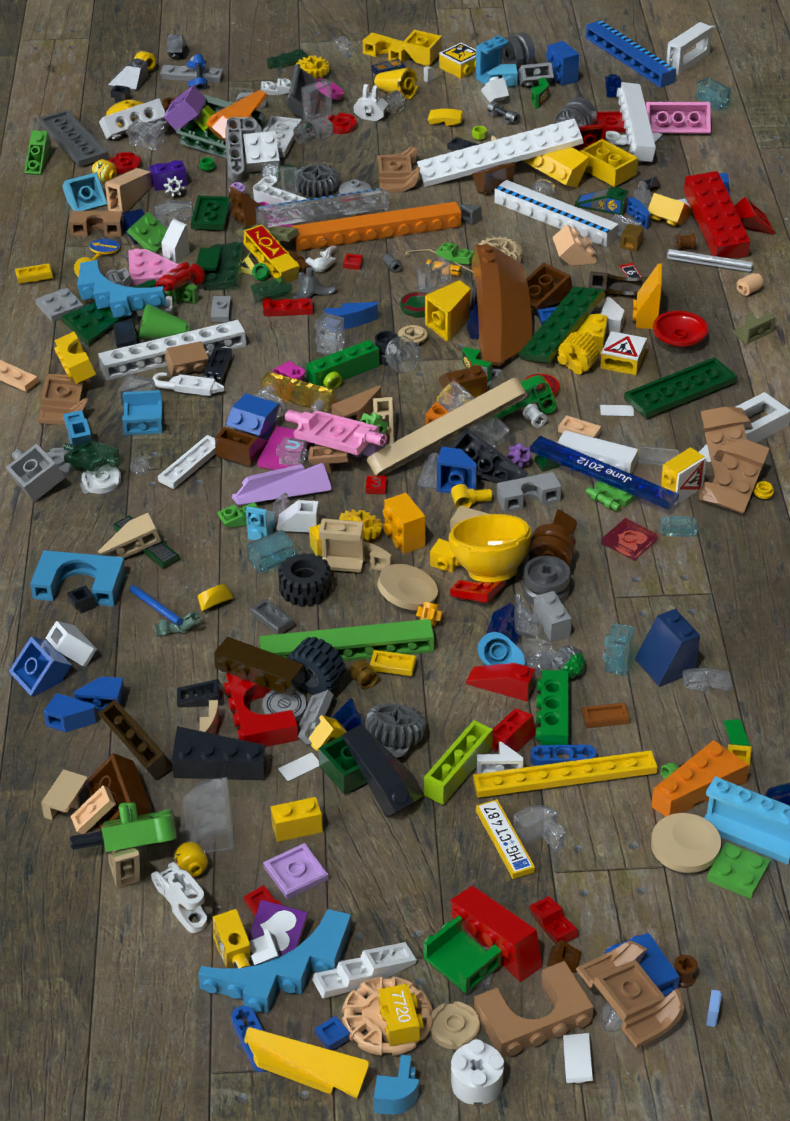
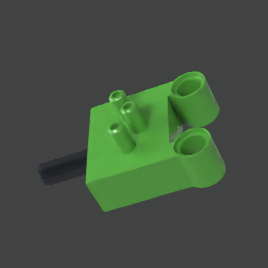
[70,802,177,852]

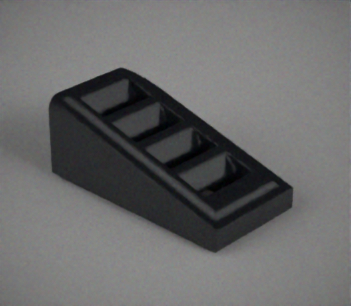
[177,679,224,707]

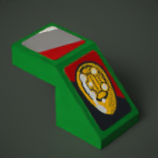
[531,77,549,109]
[462,347,492,381]

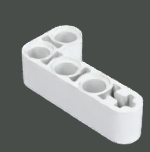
[253,176,310,220]

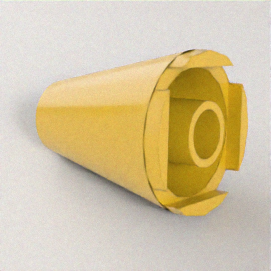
[374,68,418,99]

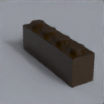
[214,636,305,697]
[98,699,172,781]

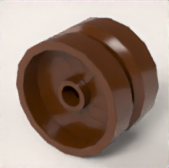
[526,524,576,567]

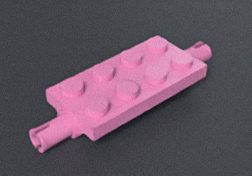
[285,409,387,455]

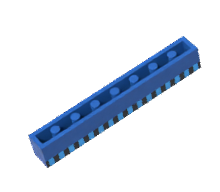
[586,20,676,88]

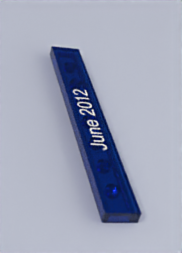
[530,436,679,510]

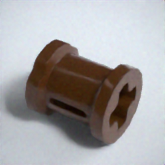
[676,233,696,250]
[674,955,697,988]

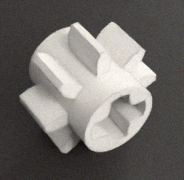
[164,176,184,198]

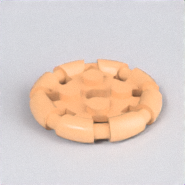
[341,976,433,1056]

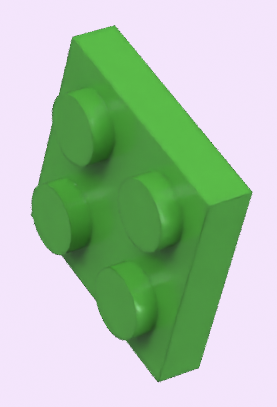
[127,211,168,253]
[707,842,770,899]

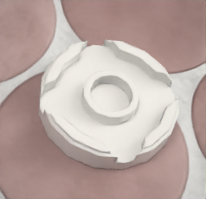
[82,463,121,494]

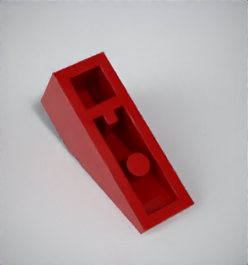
[466,663,536,702]

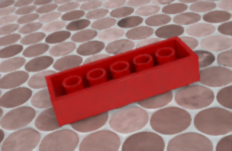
[683,171,751,259]

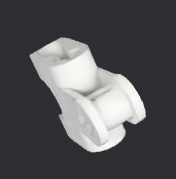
[151,862,207,933]

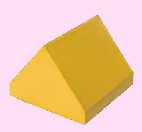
[727,744,751,769]

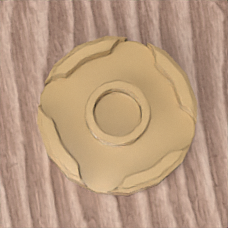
[430,1002,480,1049]

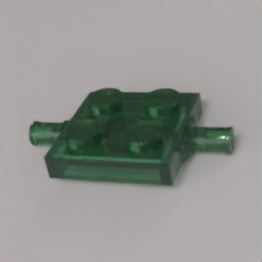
[64,440,120,472]

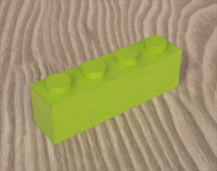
[424,720,493,805]

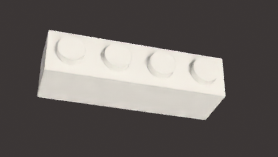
[556,430,638,477]

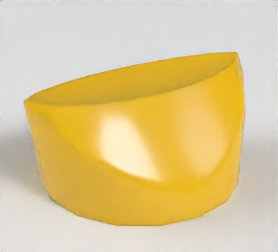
[197,583,234,611]

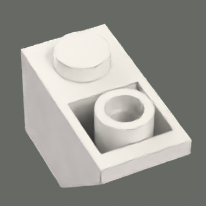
[481,77,509,102]
[600,297,624,334]
[277,500,319,532]
[46,621,97,667]

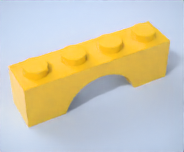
[54,332,96,384]

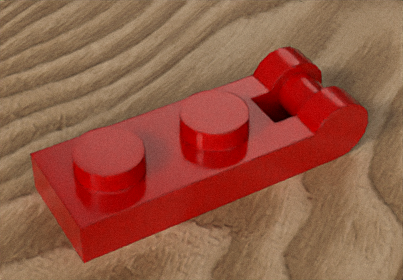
[262,298,313,317]

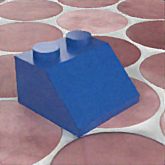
[226,393,280,440]
[437,447,477,494]
[9,636,72,697]

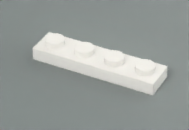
[158,435,216,489]

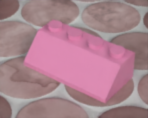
[646,102,711,134]

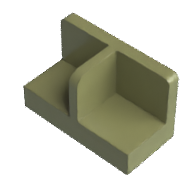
[733,314,776,344]

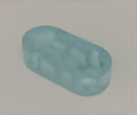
[659,516,698,537]

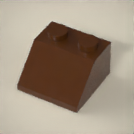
[472,162,515,194]
[439,365,487,402]

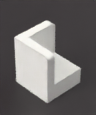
[249,929,280,965]

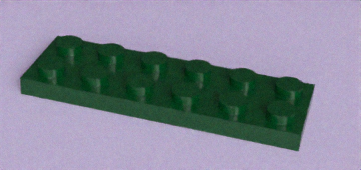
[518,286,605,363]
[624,357,738,418]

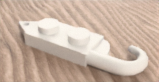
[152,372,224,396]

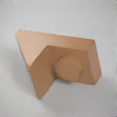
[308,446,349,475]

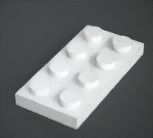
[262,116,302,158]

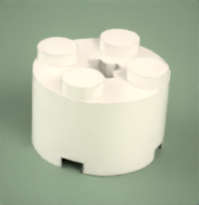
[451,1039,504,1105]

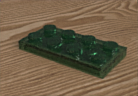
[202,242,246,291]

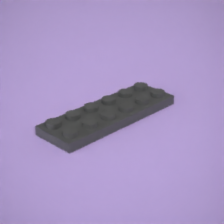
[38,110,109,167]

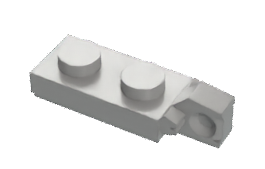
[298,690,334,745]

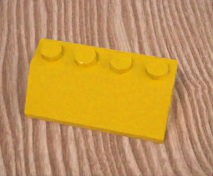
[522,147,591,188]

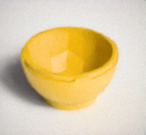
[449,514,531,582]

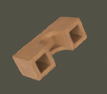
[69,211,124,237]

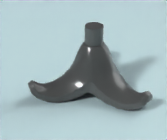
[293,267,336,299]

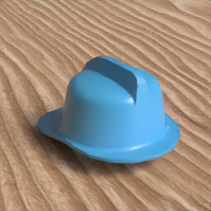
[478,632,525,665]

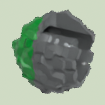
[552,645,585,679]

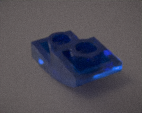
[605,74,621,97]

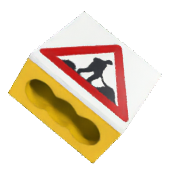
[600,331,647,375]
[660,447,707,505]

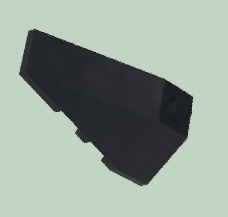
[450,428,528,483]

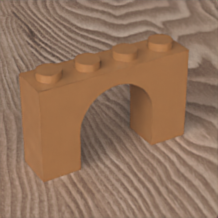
[474,961,594,1058]

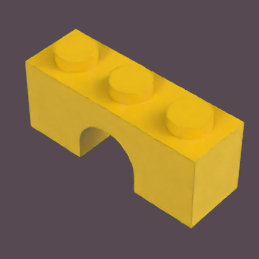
[363,33,411,64]

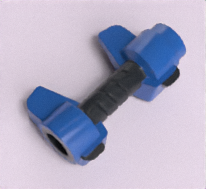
[187,54,208,89]

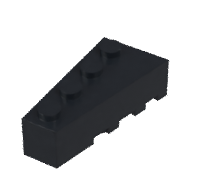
[172,726,267,781]

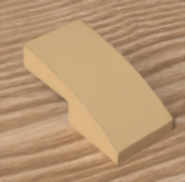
[364,541,391,571]
[199,700,219,734]

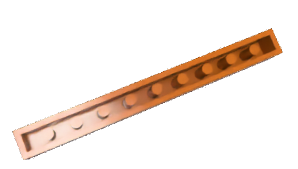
[291,202,461,251]

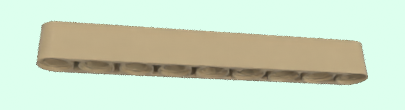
[366,377,527,476]

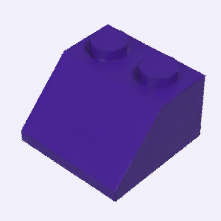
[148,160,187,191]

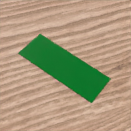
[723,719,752,752]

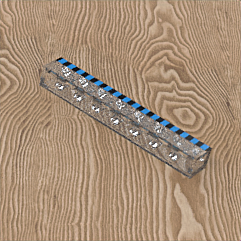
[255,188,389,228]

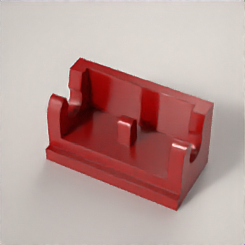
[492,708,536,753]

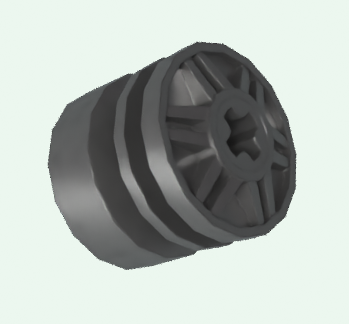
[555,97,597,127]

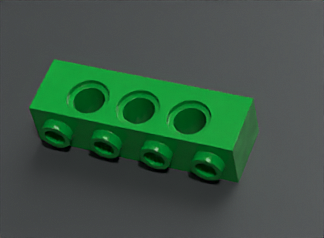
[536,670,568,745]

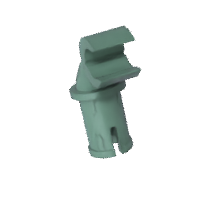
[154,611,201,636]

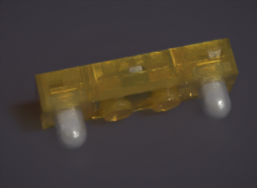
[261,372,335,413]

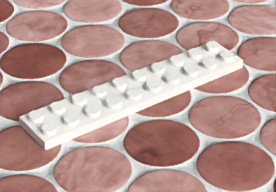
[417,118,583,187]

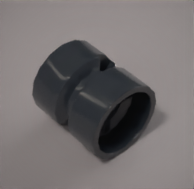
[375,331,399,365]

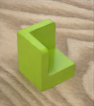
[194,105,216,131]

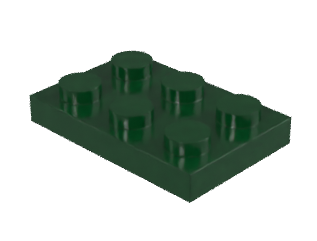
[190,195,231,231]

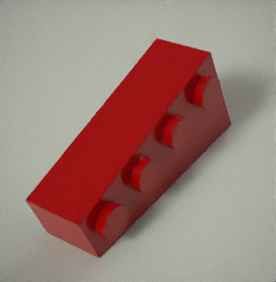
[450,885,542,982]

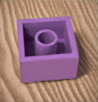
[164,85,206,131]

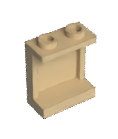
[319,519,364,572]

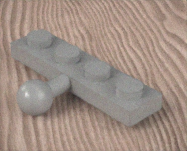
[160,55,223,83]

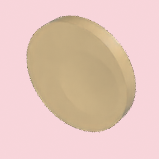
[377,564,438,610]
[651,813,721,873]

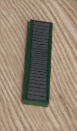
[113,515,179,569]

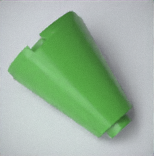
[139,304,190,340]

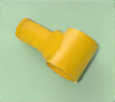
[451,484,492,509]

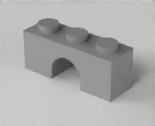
[496,472,561,513]

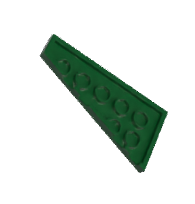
[62,279,157,347]

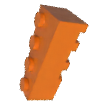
[651,740,749,817]

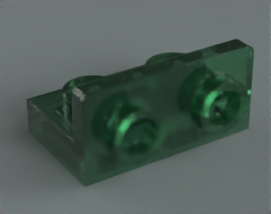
[250,277,293,303]

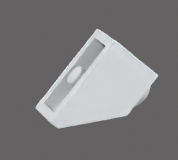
[162,219,190,263]

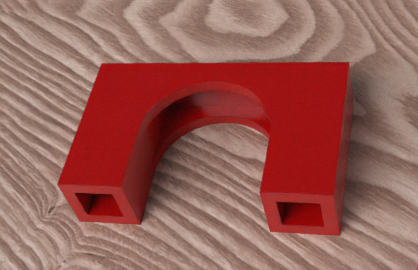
[223,673,298,747]

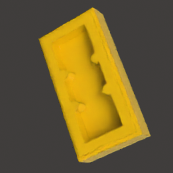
[15,263,53,284]
[370,650,416,676]

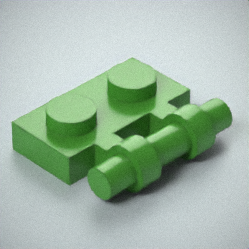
[586,475,638,512]

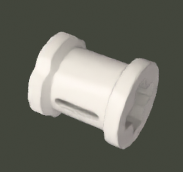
[523,404,547,428]

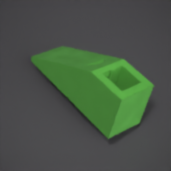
[25,131,52,175]

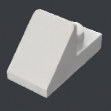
[477,742,523,774]

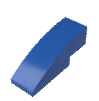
[324,302,378,332]

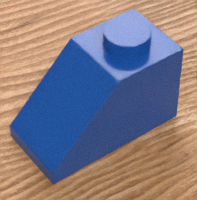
[74,677,125,711]

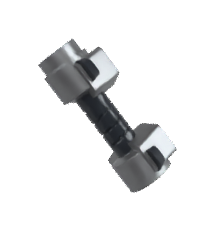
[487,101,520,124]

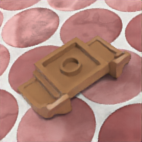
[377,147,421,193]
[38,374,92,425]
[701,407,761,477]
[699,438,770,514]
[576,940,685,1048]

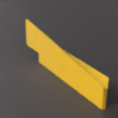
[244,1027,369,1099]

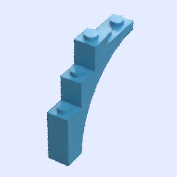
[77,260,167,318]
[198,909,352,1014]

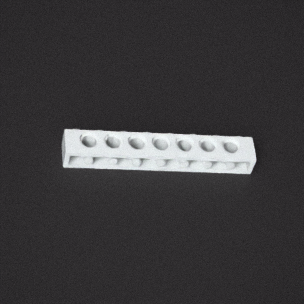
[98,320,246,381]

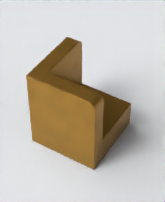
[620,224,644,252]

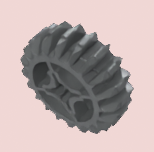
[295,163,339,197]
[365,702,426,748]

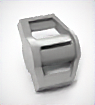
[105,267,132,286]

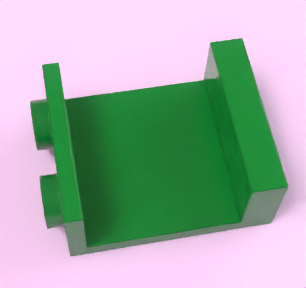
[423,916,502,994]

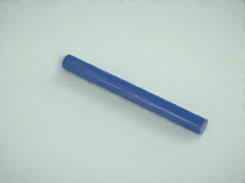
[129,585,183,626]

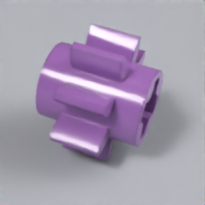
[506,443,532,468]

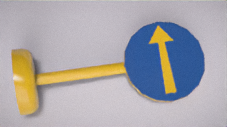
[74,239,120,277]

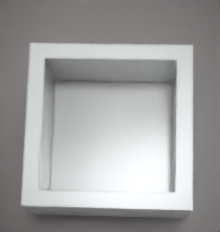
[243,131,280,172]

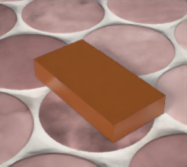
[581,702,630,728]

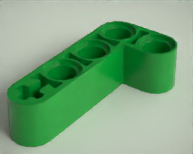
[485,375,557,422]

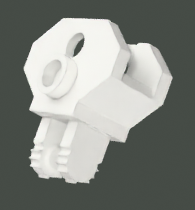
[354,84,388,121]

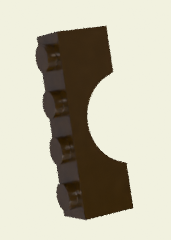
[588,271,648,297]

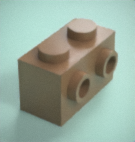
[165,341,209,376]

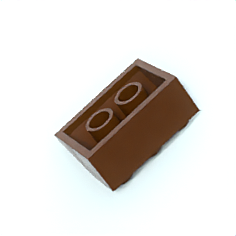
[85,753,151,830]

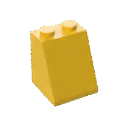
[425,280,471,342]

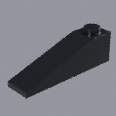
[341,724,424,817]

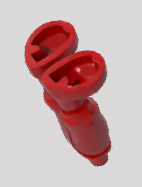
[156,262,205,291]

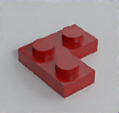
[450,580,507,603]

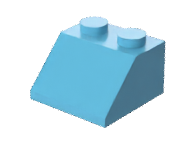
[62,172,107,211]

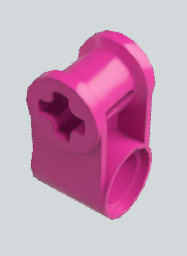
[273,361,306,391]

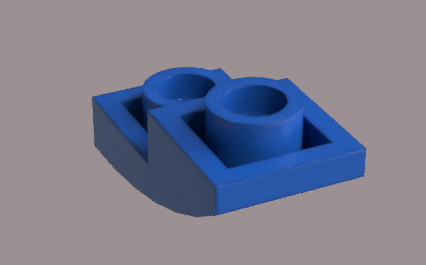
[627,196,650,229]

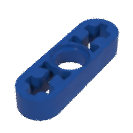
[530,744,597,766]
[231,1006,267,1072]

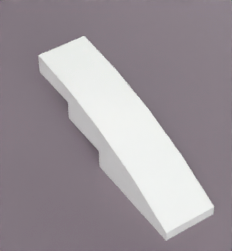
[312,942,417,998]

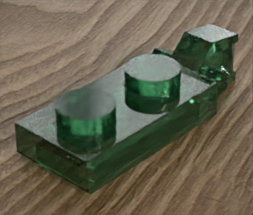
[267,49,308,69]

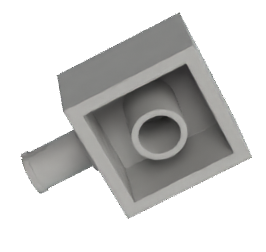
[5,444,65,502]

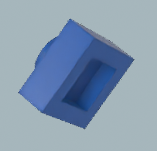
[314,1016,350,1050]

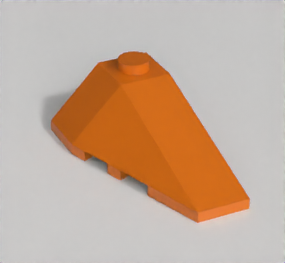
[206,90,268,142]

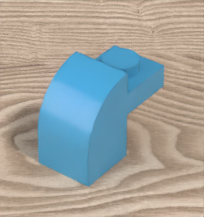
[63,410,91,447]
[374,1055,419,1115]

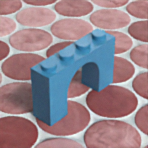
[30,550,126,606]

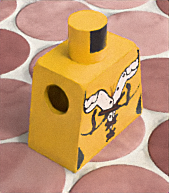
[213,909,250,969]

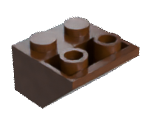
[229,186,265,227]
[215,427,268,466]

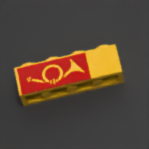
[243,224,300,285]

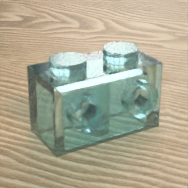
[696,77,731,111]
[246,530,295,573]
[602,623,635,676]

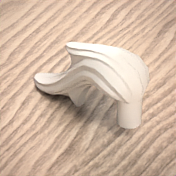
[306,246,337,272]

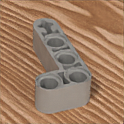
[225,117,257,182]

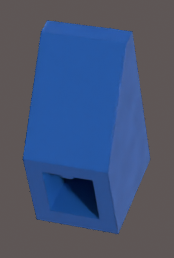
[43,693,98,732]

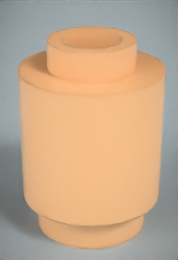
[737,273,764,296]

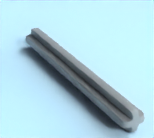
[667,249,753,272]

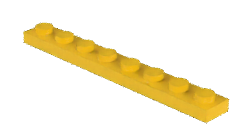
[473,750,657,798]

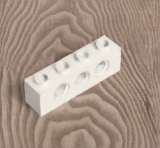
[99,99,165,140]

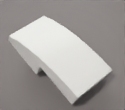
[261,78,291,95]
[563,1033,593,1083]

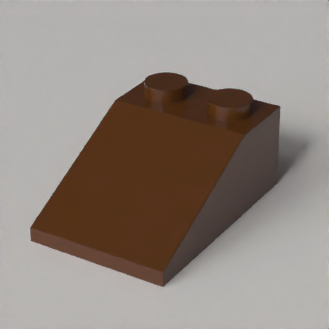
[526,263,573,310]

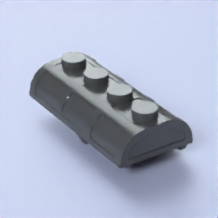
[287,64,319,119]

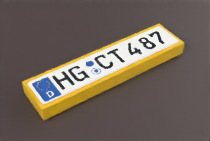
[476,799,535,879]

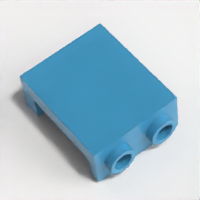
[476,36,509,84]
[122,390,162,435]

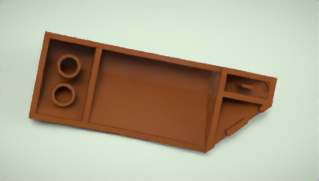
[472,244,532,366]

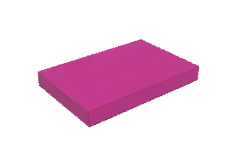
[257,426,311,470]

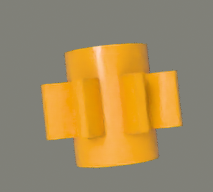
[416,602,443,626]

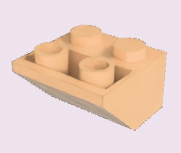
[552,224,597,266]

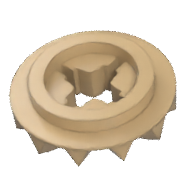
[398,325,427,346]

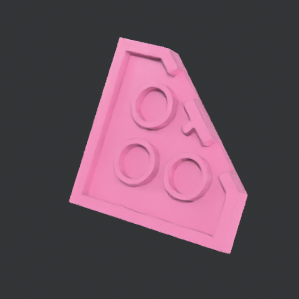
[128,249,179,285]

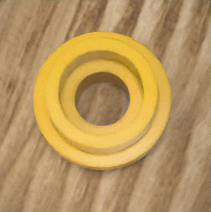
[753,481,774,499]

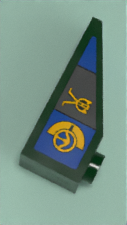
[574,187,629,216]

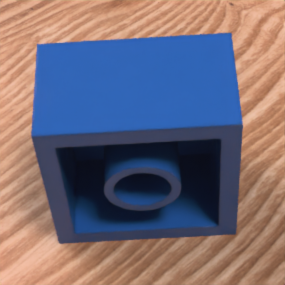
[546,41,579,86]

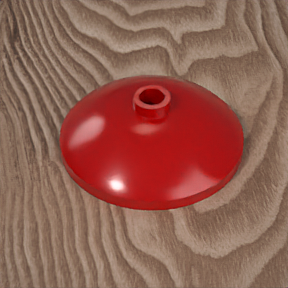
[653,311,708,347]

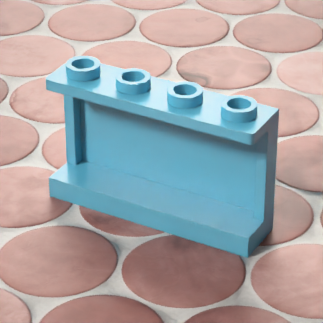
[704,776,790,865]

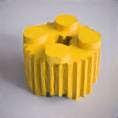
[557,331,601,375]

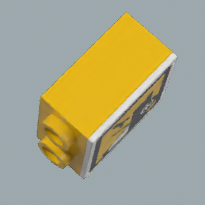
[439,43,476,79]

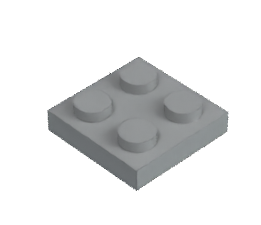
[36,288,83,322]

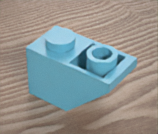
[486,64,518,87]
[246,506,275,543]

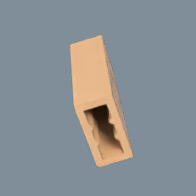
[105,168,153,215]

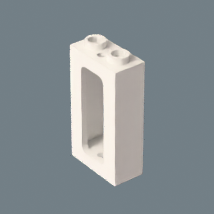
[666,22,712,75]
[736,392,790,443]

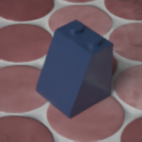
[635,608,700,687]

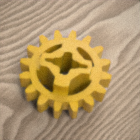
[296,56,329,79]
[339,509,383,540]

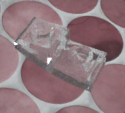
[682,668,733,692]

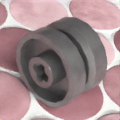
[502,32,535,69]
[523,556,570,605]

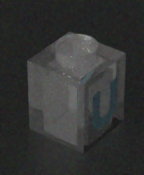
[276,437,307,466]

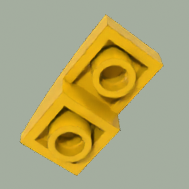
[428,109,464,126]

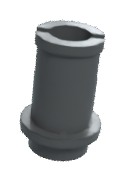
[383,253,401,272]

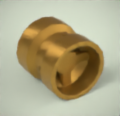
[349,659,379,689]

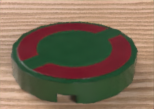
[400,292,428,318]

